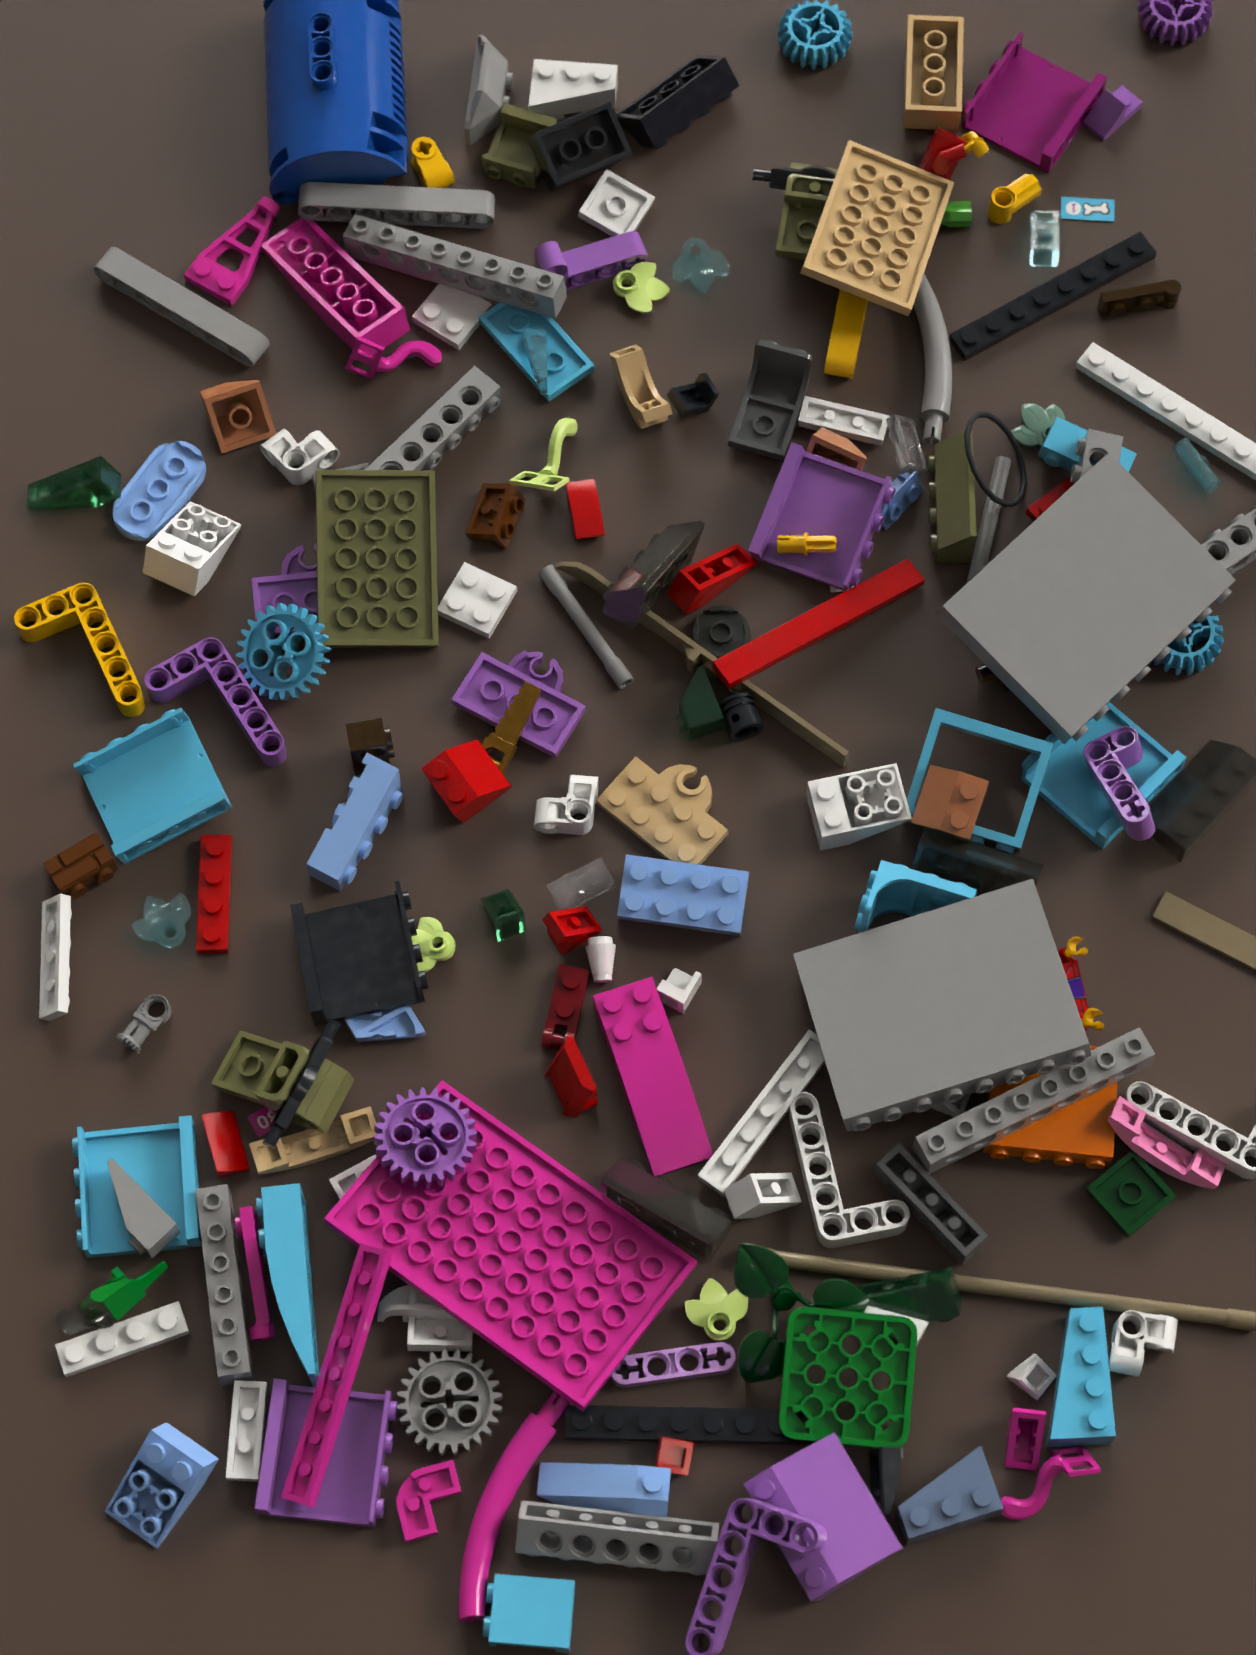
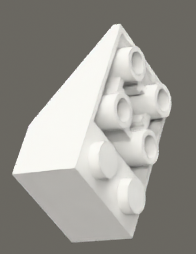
[143,501,241,596]
[806,763,912,851]

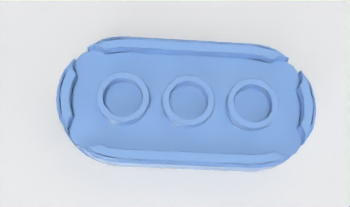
[113,441,206,541]

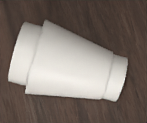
[585,936,616,983]

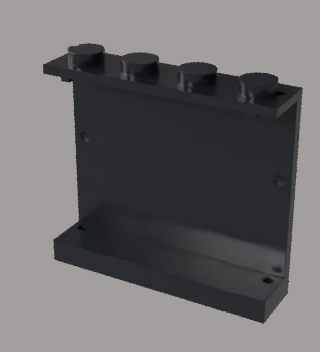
[290,881,429,1026]

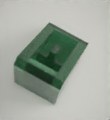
[480,888,526,942]

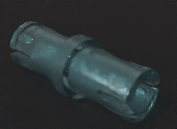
[1173,438,1222,494]

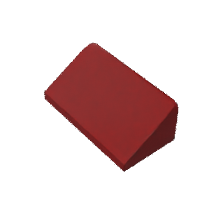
[201,1111,250,1179]

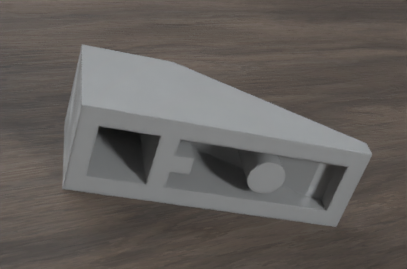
[107,1158,180,1258]

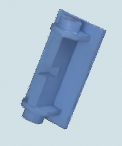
[882,471,923,530]

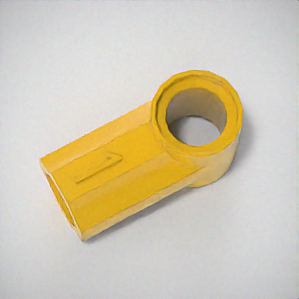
[987,174,1042,224]

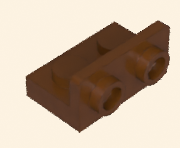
[465,483,525,549]

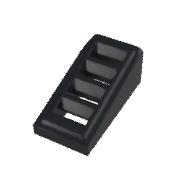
[869,1447,904,1516]

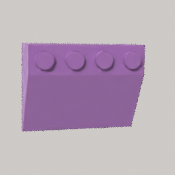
[744,1433,903,1601]

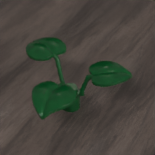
[734,1243,869,1383]

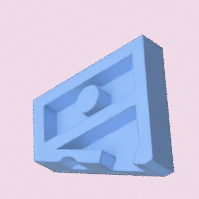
[344,1005,426,1042]

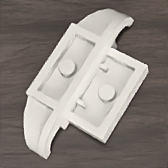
[377,1285,473,1352]

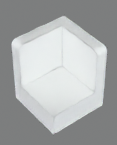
[657,968,702,1014]

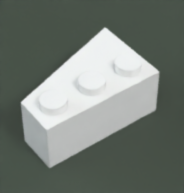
[529,59,618,120]

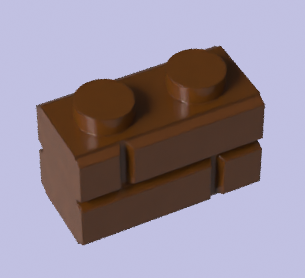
[43,832,118,899]

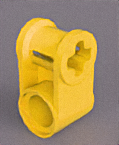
[411,137,455,188]

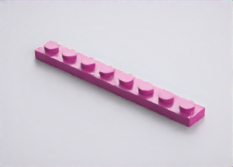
[281,1243,393,1508]

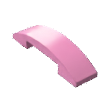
[1108,1096,1226,1190]

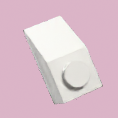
[724,1173,802,1219]

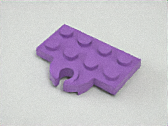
[252,543,318,637]
[451,650,586,759]

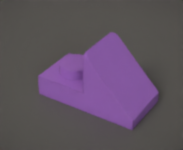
[1083,85,1143,141]

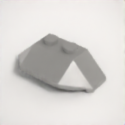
[464,35,513,145]

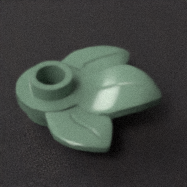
[1011,403,1065,447]

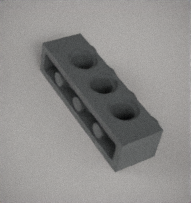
[874,1143,989,1266]

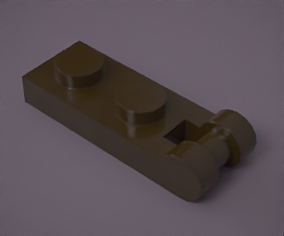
[1097,280,1181,317]

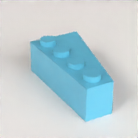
[1046,1307,1116,1447]

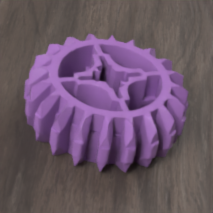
[1137,0,1213,47]

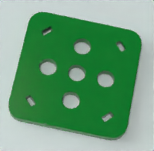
[778,1307,917,1448]

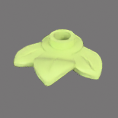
[613,262,670,313]
[412,917,456,972]
[685,1278,748,1341]

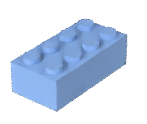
[617,854,749,936]

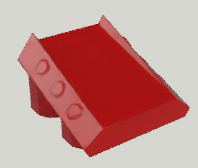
[544,1036,598,1118]

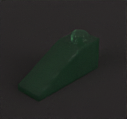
[27,456,121,510]
[858,1267,962,1322]

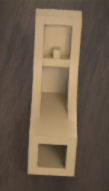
[609,345,672,429]

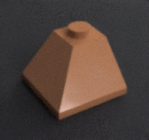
[199,380,276,453]
[806,427,867,471]

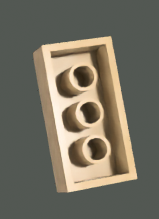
[903,15,964,131]

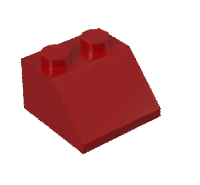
[421,739,512,823]

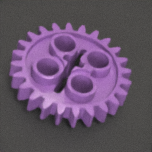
[373,1087,478,1188]

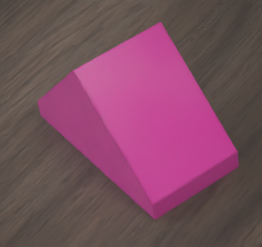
[1005,1408,1046,1471]

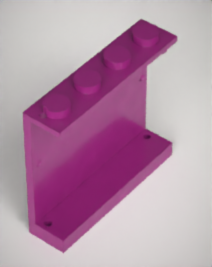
[961,32,1108,174]

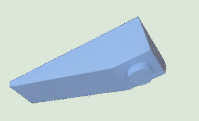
[537,1462,671,1517]

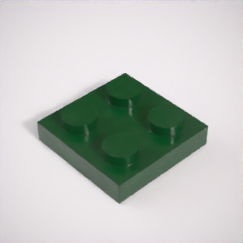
[1085,1150,1177,1239]

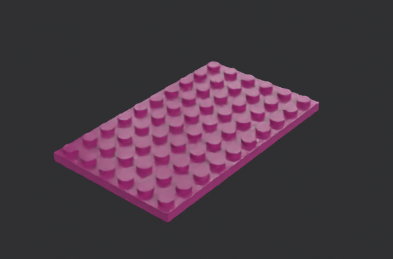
[324,1080,698,1411]

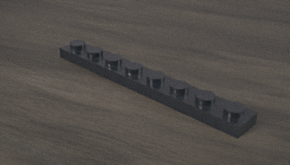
[949,231,1156,361]
[565,1405,817,1445]

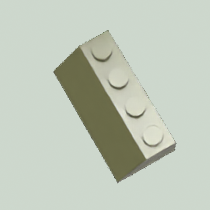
[927,430,977,563]

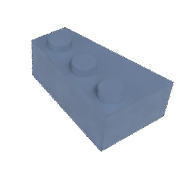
[895,1445,1003,1546]

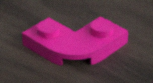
[396,1460,462,1543]

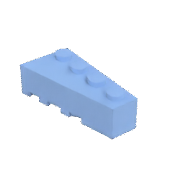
[306,753,404,892]

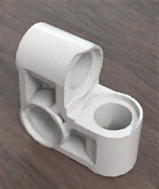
[260,429,340,485]
[534,775,599,835]
[1108,1310,1178,1377]

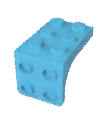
[854,860,977,933]

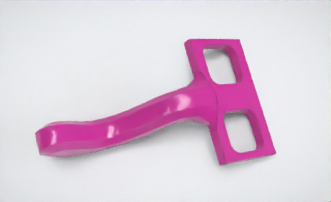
[345,336,442,380]
[1000,1446,1101,1520]

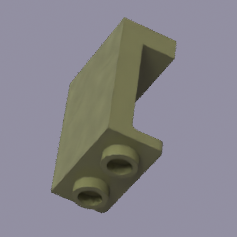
[481,103,557,189]

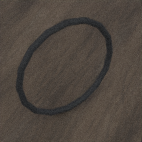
[964,412,1027,507]

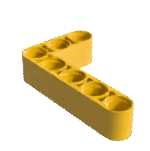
[14,582,146,718]

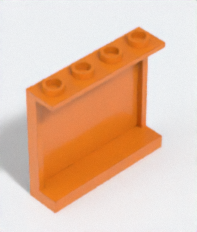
[983,1045,1118,1169]

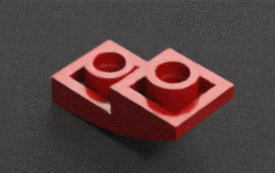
[565,479,605,540]

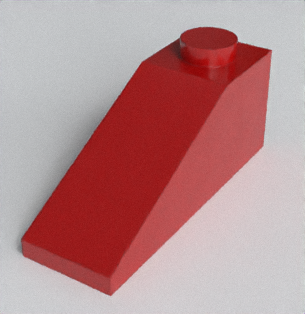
[667,543,757,614]

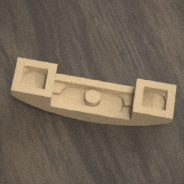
[249,1106,377,1174]

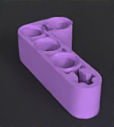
[534,231,649,291]
[1083,726,1155,841]

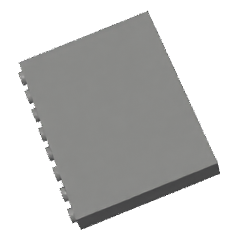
[937,452,1236,745]
[793,879,1092,1132]

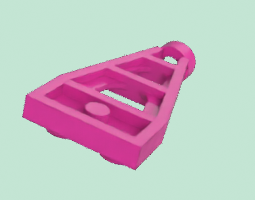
[184,196,281,306]
[235,1206,276,1342]

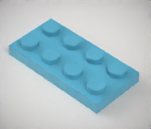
[478,302,595,402]

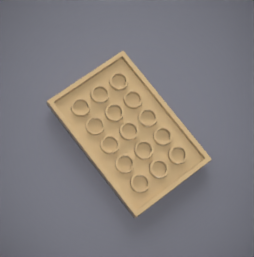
[800,140,954,316]

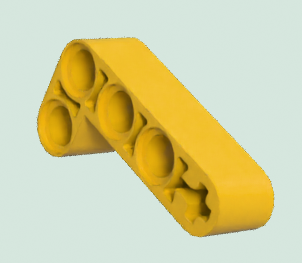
[824,289,868,379]

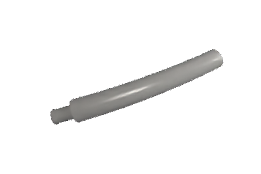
[913,274,952,447]

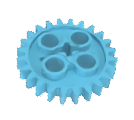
[236,603,331,701]

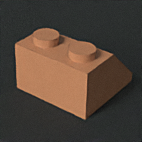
[911,765,989,842]

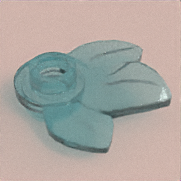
[672,238,729,293]
[132,893,191,948]

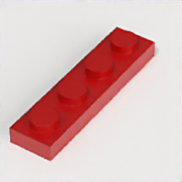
[196,834,233,954]

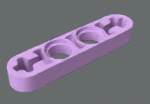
[611,1342,736,1388]

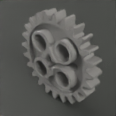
[397,1349,503,1456]

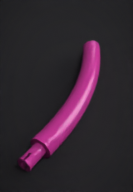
[458,1390,570,1623]

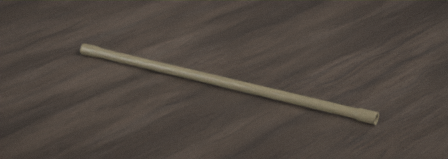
[768,1248,1256,1331]

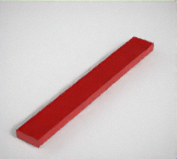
[712,558,925,689]

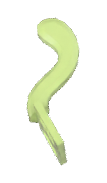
[509,418,578,491]

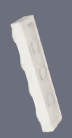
[39,894,72,1021]
[55,1301,190,1378]

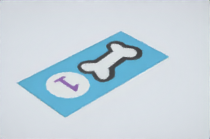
[1060,197,1115,222]

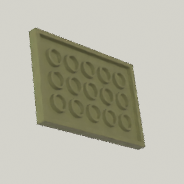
[315,469,439,648]

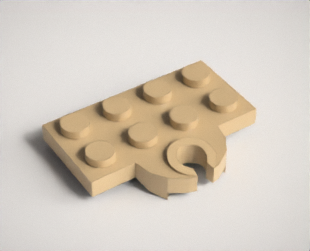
[596,756,729,865]

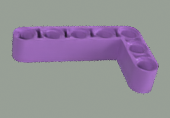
[144,637,287,767]
[685,1498,827,1655]

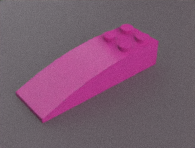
[261,218,410,355]
[593,977,713,1178]

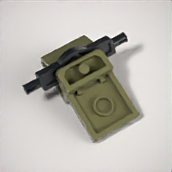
[752,162,838,260]
[211,1019,355,1149]

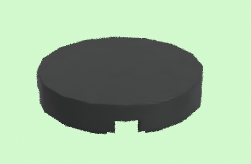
[691,605,751,658]

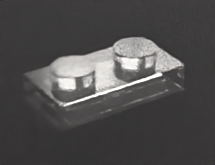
[886,414,927,476]
[547,857,616,910]

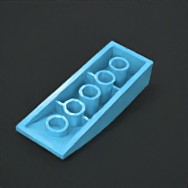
[256,1183,320,1387]

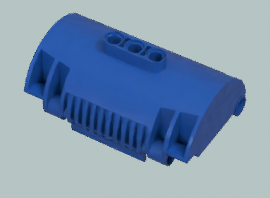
[263,0,408,204]

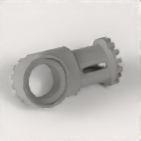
[116,994,172,1054]

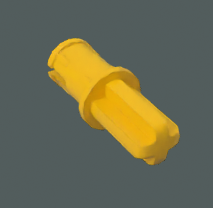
[777,532,837,556]

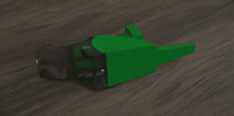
[56,1260,168,1336]

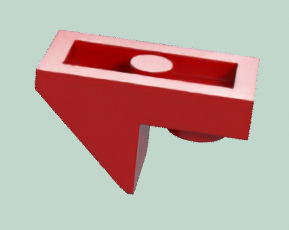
[542,906,603,954]

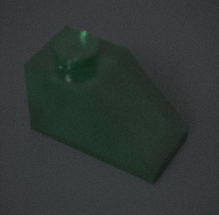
[676,666,724,741]

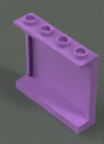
[748,442,895,591]
[255,1379,398,1528]

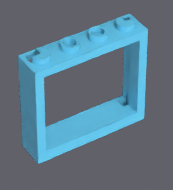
[907,708,1054,854]

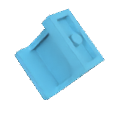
[483,1574,575,1653]

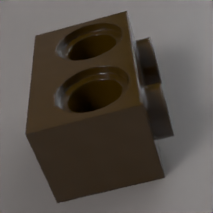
[346,718,395,775]

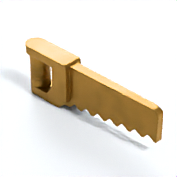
[482,681,541,775]

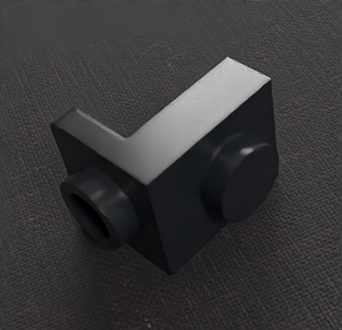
[667,372,719,418]

